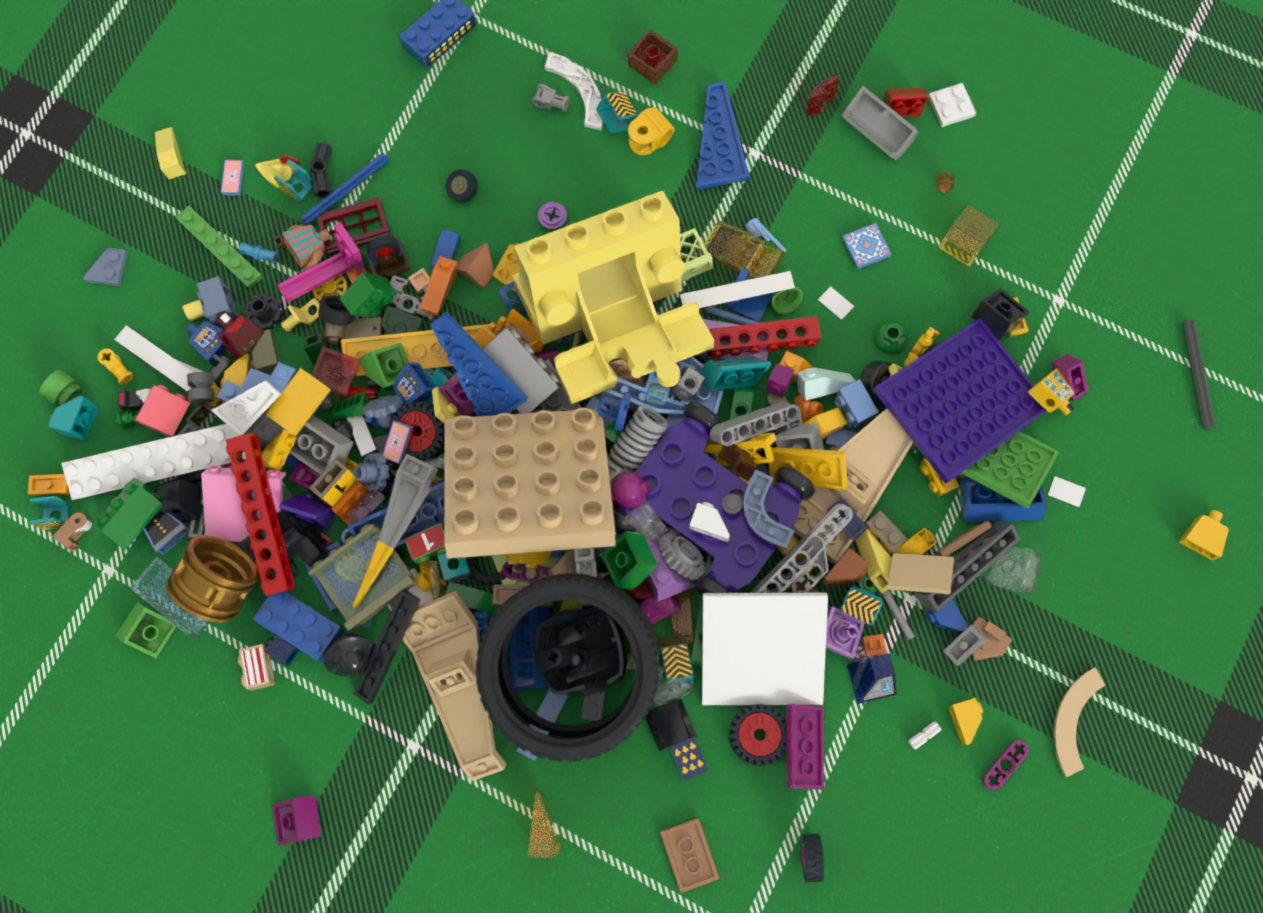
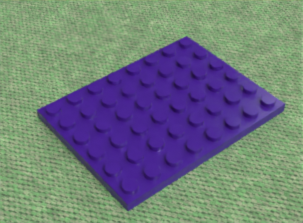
[873,318,1047,484]

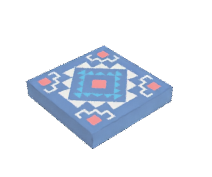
[842,223,891,270]

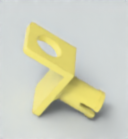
[281,298,320,332]

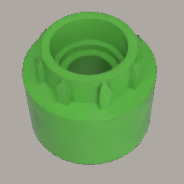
[39,369,81,406]

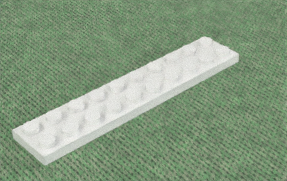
[61,424,251,500]

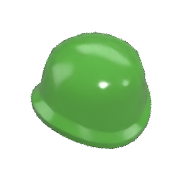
[772,286,803,315]

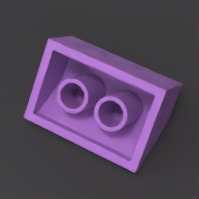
[645,535,694,602]

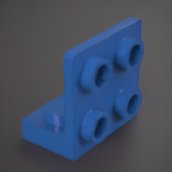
[725,268,772,322]

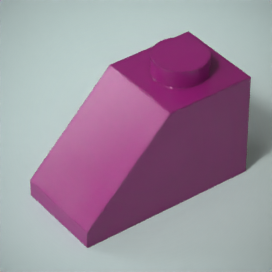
[1052,353,1088,401]

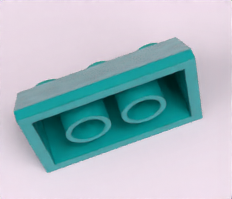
[699,357,771,392]

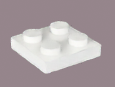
[928,83,976,127]

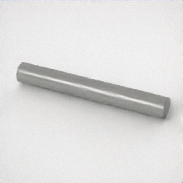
[881,590,915,640]

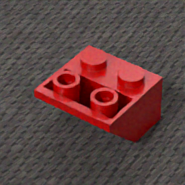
[883,87,928,118]

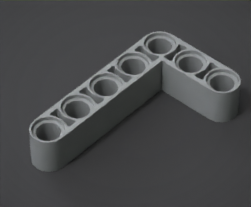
[710,402,802,446]

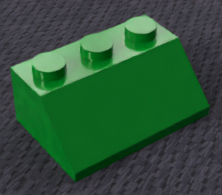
[96,478,163,550]

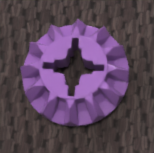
[538,202,567,230]

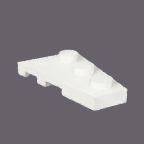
[211,380,282,436]

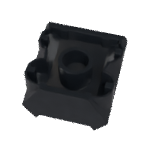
[645,699,697,751]

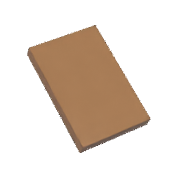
[660,818,720,893]

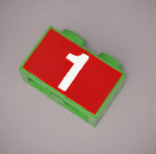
[404,523,446,565]

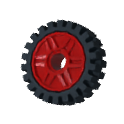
[390,401,445,459]
[729,704,787,766]

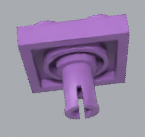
[826,606,865,659]

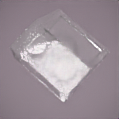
[987,547,1042,594]

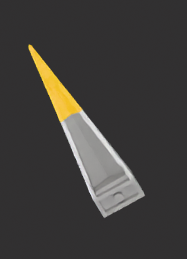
[353,454,438,609]

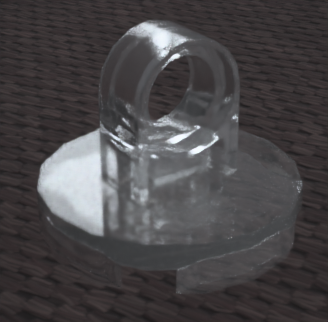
[654,667,692,705]

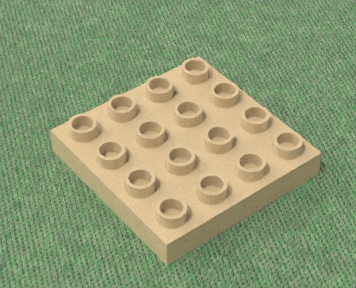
[445,408,615,558]

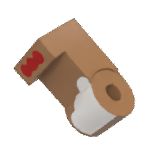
[52,512,92,552]

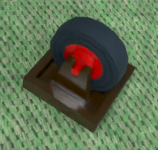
[365,236,411,278]

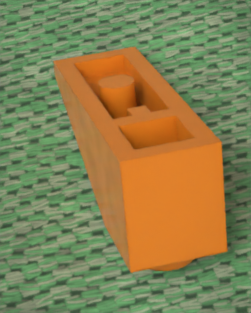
[420,256,458,316]

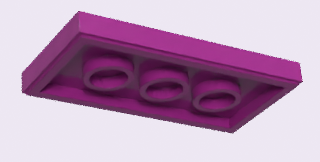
[787,704,824,789]

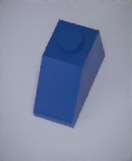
[926,599,968,634]

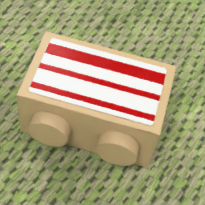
[238,644,275,691]

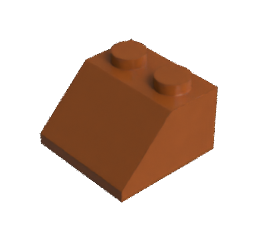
[820,548,869,587]

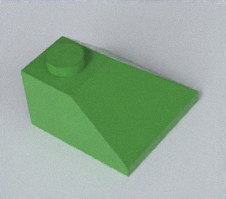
[359,343,409,388]

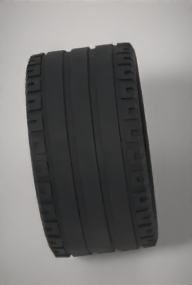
[476,573,659,762]

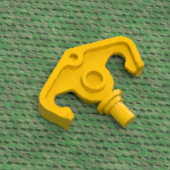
[903,327,940,367]

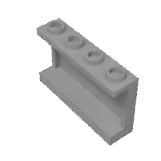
[483,327,561,414]

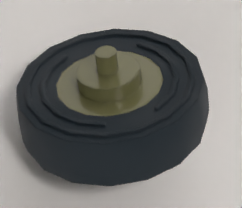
[446,169,478,202]

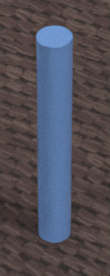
[707,306,761,325]

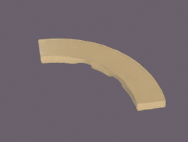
[1053,667,1106,778]

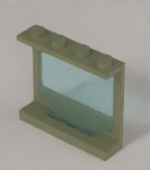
[308,524,418,631]

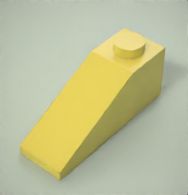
[155,127,186,179]

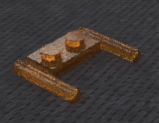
[647,588,694,646]

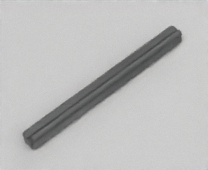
[1183,320,1215,429]

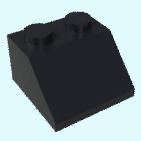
[971,289,1030,340]

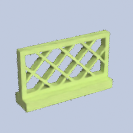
[680,228,713,281]

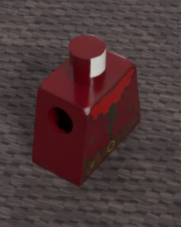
[217,312,264,360]

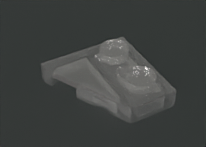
[622,499,668,543]

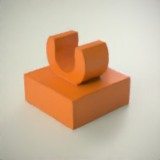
[862,634,887,658]

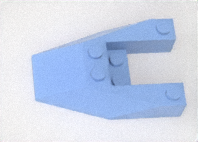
[598,356,724,415]

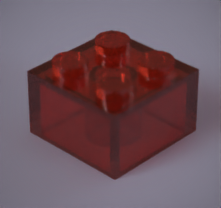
[628,29,678,85]
[312,346,361,399]

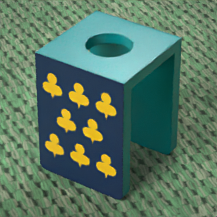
[669,737,708,781]

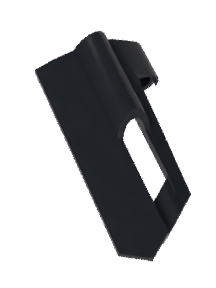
[237,511,328,578]

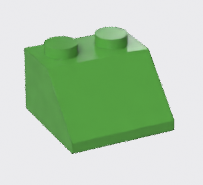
[115,601,178,658]

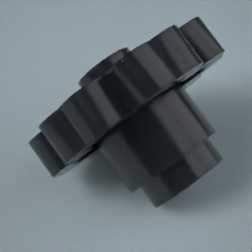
[244,293,283,331]

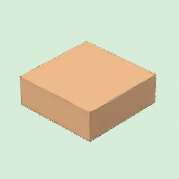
[408,268,430,294]

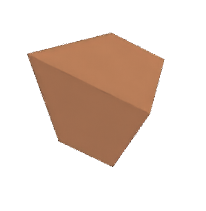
[457,243,494,289]

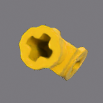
[98,349,134,385]

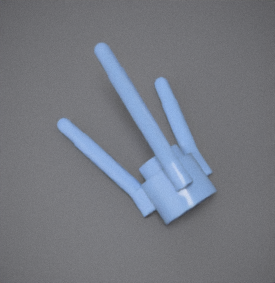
[745,218,786,262]

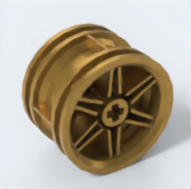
[166,535,260,623]

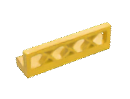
[705,433,776,466]

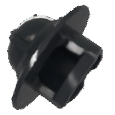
[324,633,376,676]

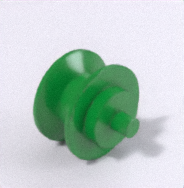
[114,409,137,429]

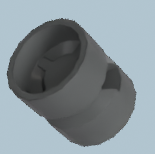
[187,372,214,403]

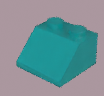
[48,396,99,442]

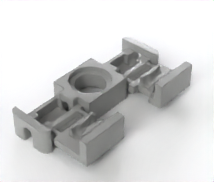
[390,275,436,322]

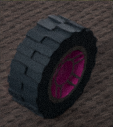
[801,834,824,882]

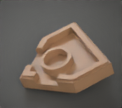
[972,616,1013,661]

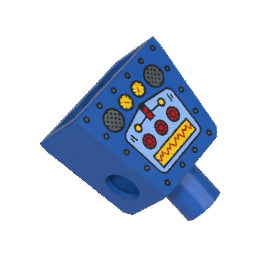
[187,321,227,366]
[393,363,436,407]

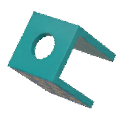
[437,553,471,586]

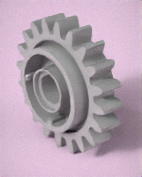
[658,532,707,580]

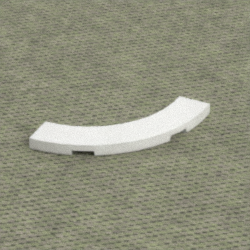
[545,52,603,130]

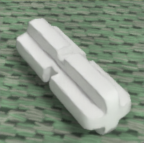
[908,722,941,749]

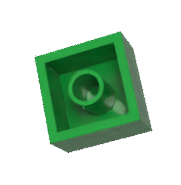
[339,272,397,318]
[601,531,659,589]

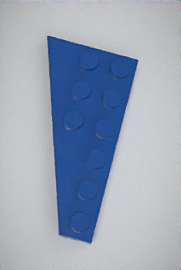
[696,82,749,190]
[431,311,528,416]

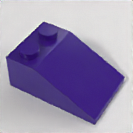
[278,493,336,531]

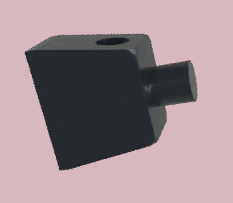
[158,480,200,523]

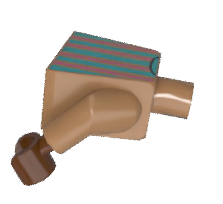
[275,225,331,275]

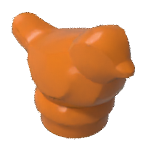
[794,394,823,424]

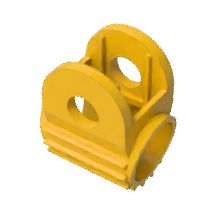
[628,107,675,155]

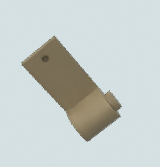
[324,317,382,344]

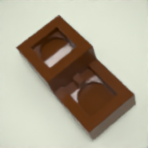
[718,444,757,481]

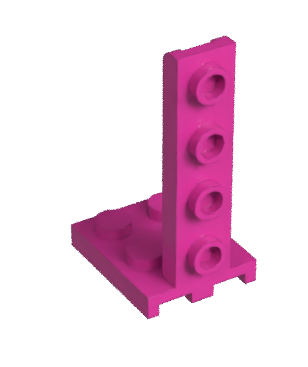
[278,222,364,303]

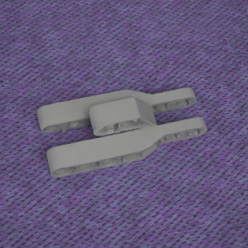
[749,504,853,593]

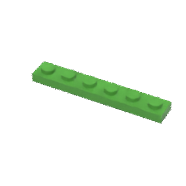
[175,205,263,289]

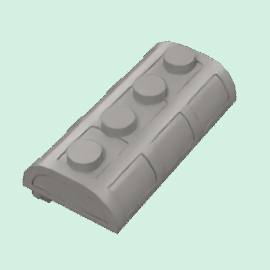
[841,86,919,160]

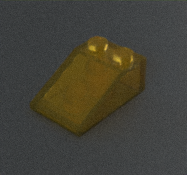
[939,205,999,267]
[528,792,561,860]

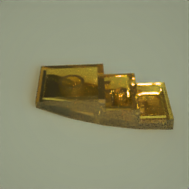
[700,220,785,279]

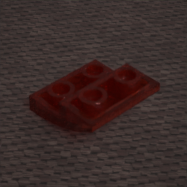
[805,73,840,117]

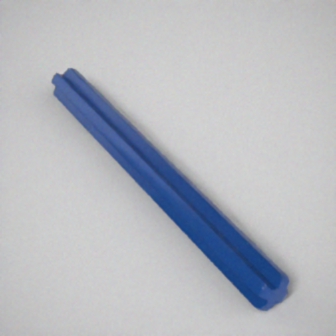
[300,153,389,225]

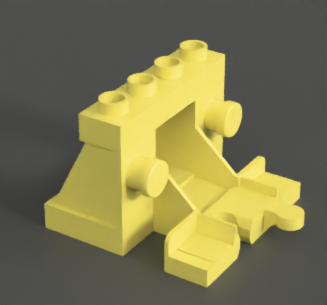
[512,191,714,404]

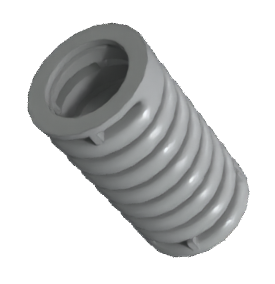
[607,405,668,473]

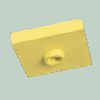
[432,387,462,424]

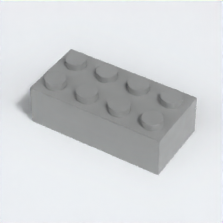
[270,414,353,475]

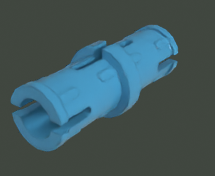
[239,242,278,263]

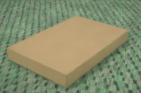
[888,553,954,594]

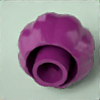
[611,471,650,509]

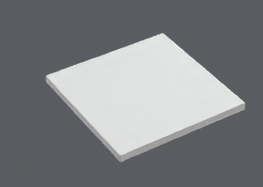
[702,593,828,705]

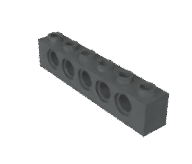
[914,521,1021,612]

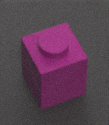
[766,363,794,398]

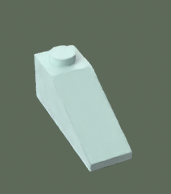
[797,368,856,401]

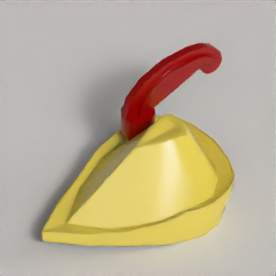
[255,155,301,188]

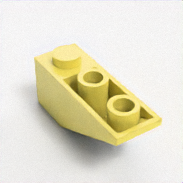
[855,529,892,594]

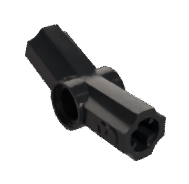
[310,142,332,198]

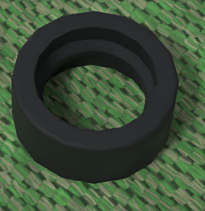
[318,295,354,326]

